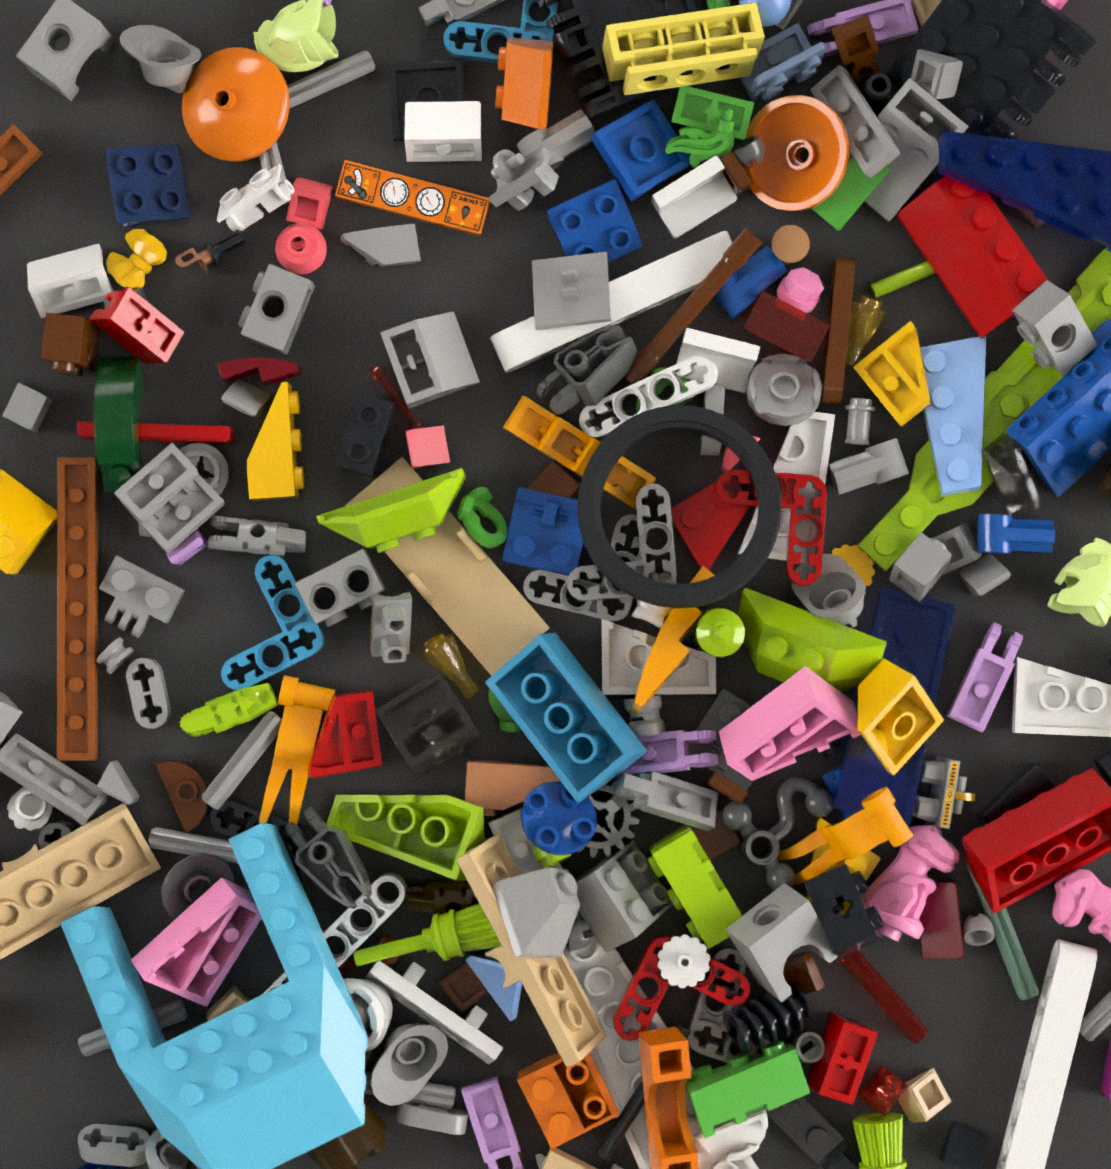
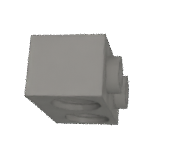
[295,549,386,627]

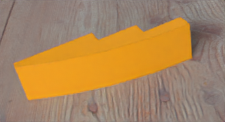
[503,396,656,510]
[631,566,715,715]

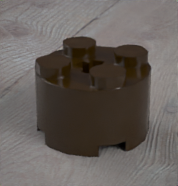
[307,1099,388,1169]

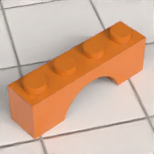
[638,1026,699,1169]

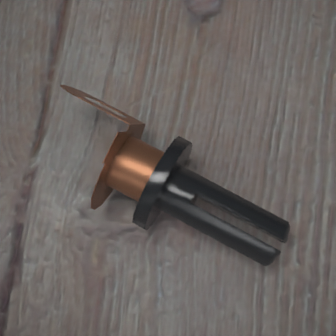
[175,232,245,274]

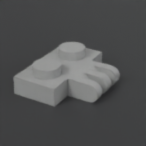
[99,555,185,638]

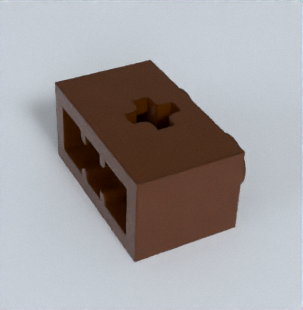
[40,313,100,377]

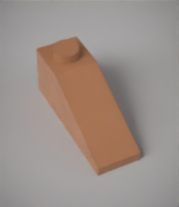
[465,759,561,816]

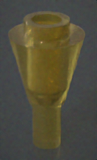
[846,296,887,366]
[422,632,479,698]

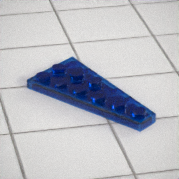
[938,131,1111,252]

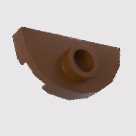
[155,760,208,833]

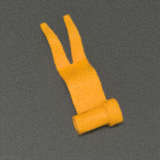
[259,675,335,825]
[777,787,913,886]

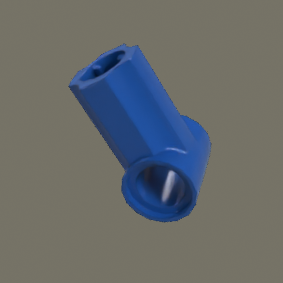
[713,246,787,320]
[977,514,1055,554]

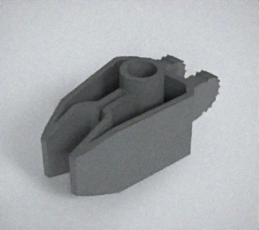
[536,325,638,415]
[285,807,372,909]

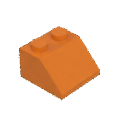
[495,37,554,129]

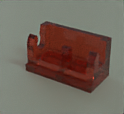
[743,291,831,363]

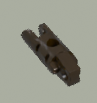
[405,880,479,914]

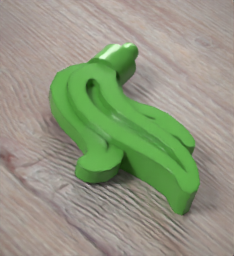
[665,108,735,168]

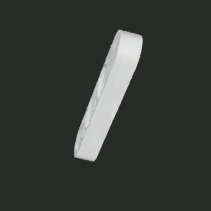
[579,356,718,437]

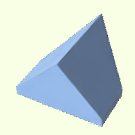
[465,950,522,1022]

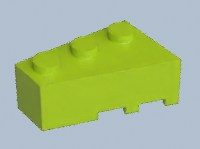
[647,825,742,949]

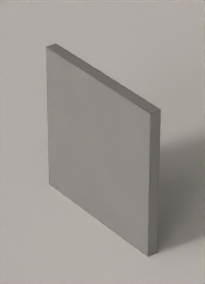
[532,252,611,330]

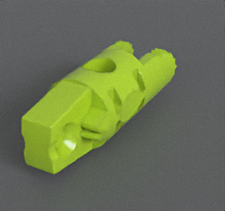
[179,683,278,737]

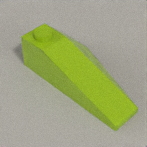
[326,795,485,881]

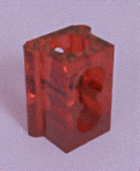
[859,1066,908,1116]

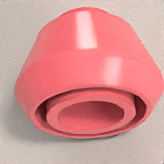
[275,223,327,275]

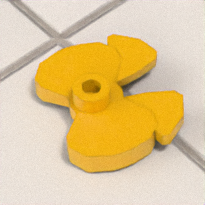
[106,229,167,290]

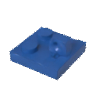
[590,99,691,202]
[502,487,583,576]

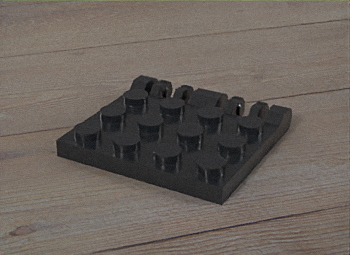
[537,0,698,120]
[886,0,1096,161]

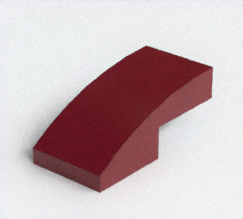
[217,358,303,386]

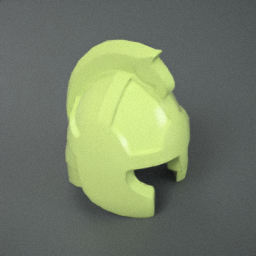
[253,0,339,72]
[1047,538,1111,627]

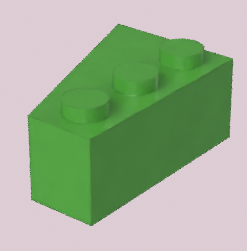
[686,1041,810,1138]

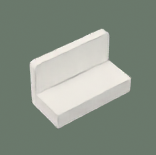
[404,101,482,162]
[651,155,737,239]
[27,244,113,318]
[676,328,760,393]

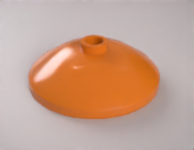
[182,47,290,162]
[742,95,849,211]

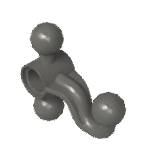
[722,776,834,891]

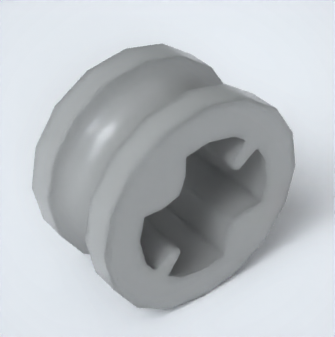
[96,637,134,674]

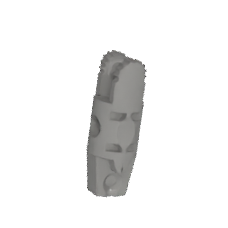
[207,515,307,556]

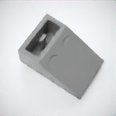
[848,78,969,222]

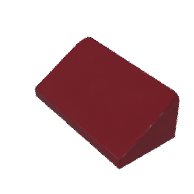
[919,879,964,959]

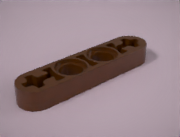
[820,257,855,405]

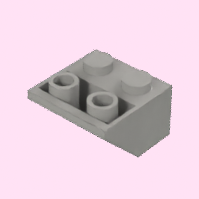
[380,311,480,409]
[575,840,673,953]

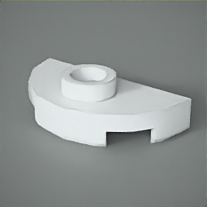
[694,1108,768,1162]

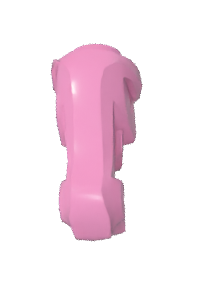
[864,825,960,942]
[1052,869,1111,942]

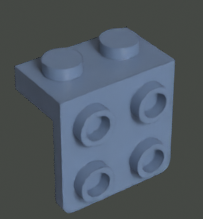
[740,23,826,101]

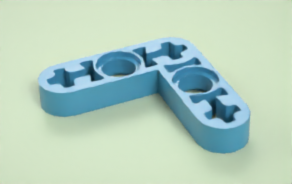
[443,0,558,64]
[221,555,324,690]

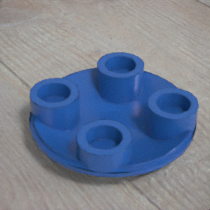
[521,781,597,855]

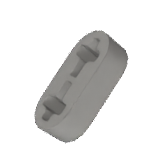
[700,384,725,456]
[126,658,171,729]
[395,1102,469,1135]
[78,1124,150,1167]

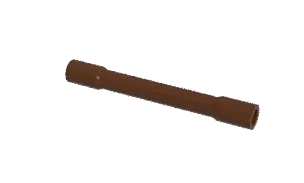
[624,228,763,384]

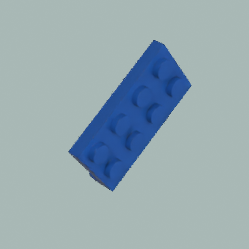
[1007,334,1111,497]

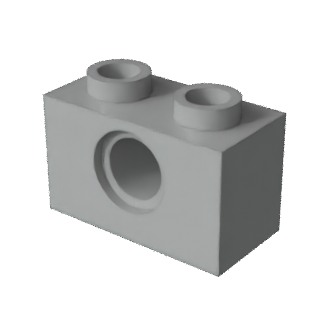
[238,264,315,355]
[1012,280,1097,375]

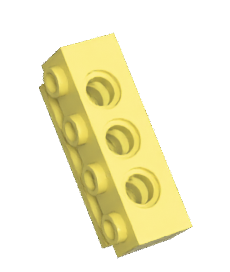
[602,3,765,95]

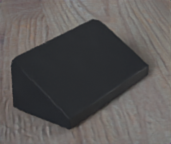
[977,763,1055,824]

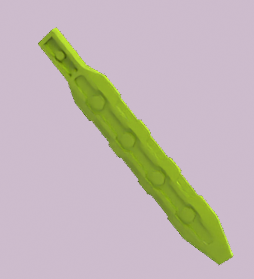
[857,246,1111,571]

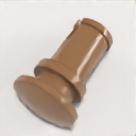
[772,225,810,265]

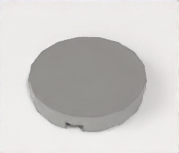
[746,353,822,426]

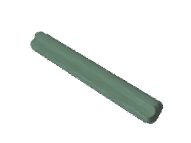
[966,862,1039,1000]

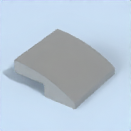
[114,443,225,554]

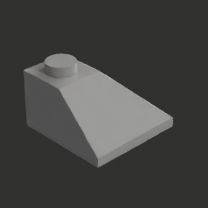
[491,867,580,959]

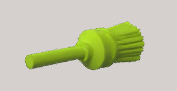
[690,607,745,658]
[353,903,501,966]
[852,1112,907,1169]

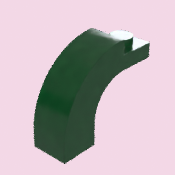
[94,356,144,492]

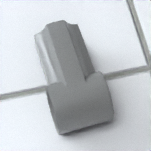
[516,109,595,170]
[828,438,909,495]

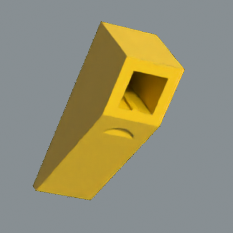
[247,382,305,501]

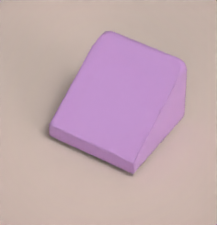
[166,529,208,565]

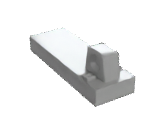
[810,65,901,178]
[0,733,109,826]

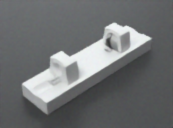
[365,961,503,1065]

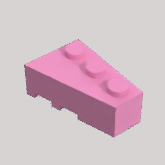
[718,666,861,781]
[130,877,262,1007]

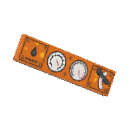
[335,160,490,237]

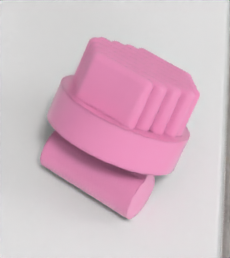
[774,267,824,321]

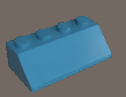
[485,632,647,803]

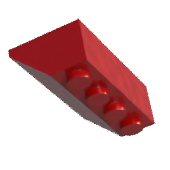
[895,162,1049,339]
[962,768,1111,914]

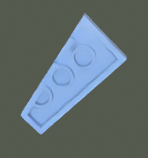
[920,336,986,497]

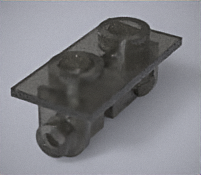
[981,432,1042,515]

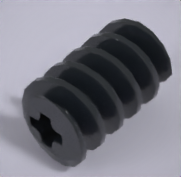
[723,982,809,1054]

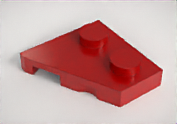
[671,477,750,570]
[307,690,382,778]

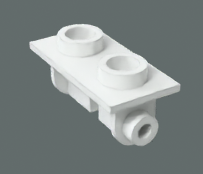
[217,164,294,231]

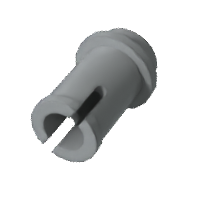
[845,398,875,445]

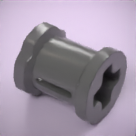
[38,820,77,849]

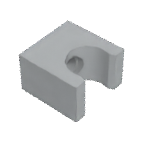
[16,0,115,101]
[725,883,838,1002]

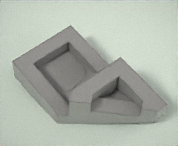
[340,224,421,267]

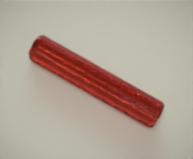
[842,950,928,1044]

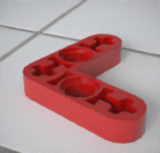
[715,470,827,586]
[612,935,750,1041]

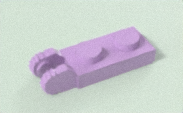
[807,0,919,58]
[946,622,1023,733]
[616,730,718,779]
[461,1076,525,1169]

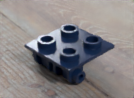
[104,144,190,228]

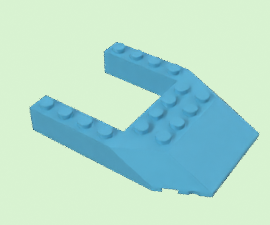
[60,823,368,1169]

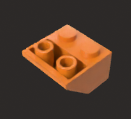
[517,1052,620,1149]

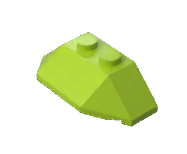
[316,468,466,553]
[737,587,887,693]

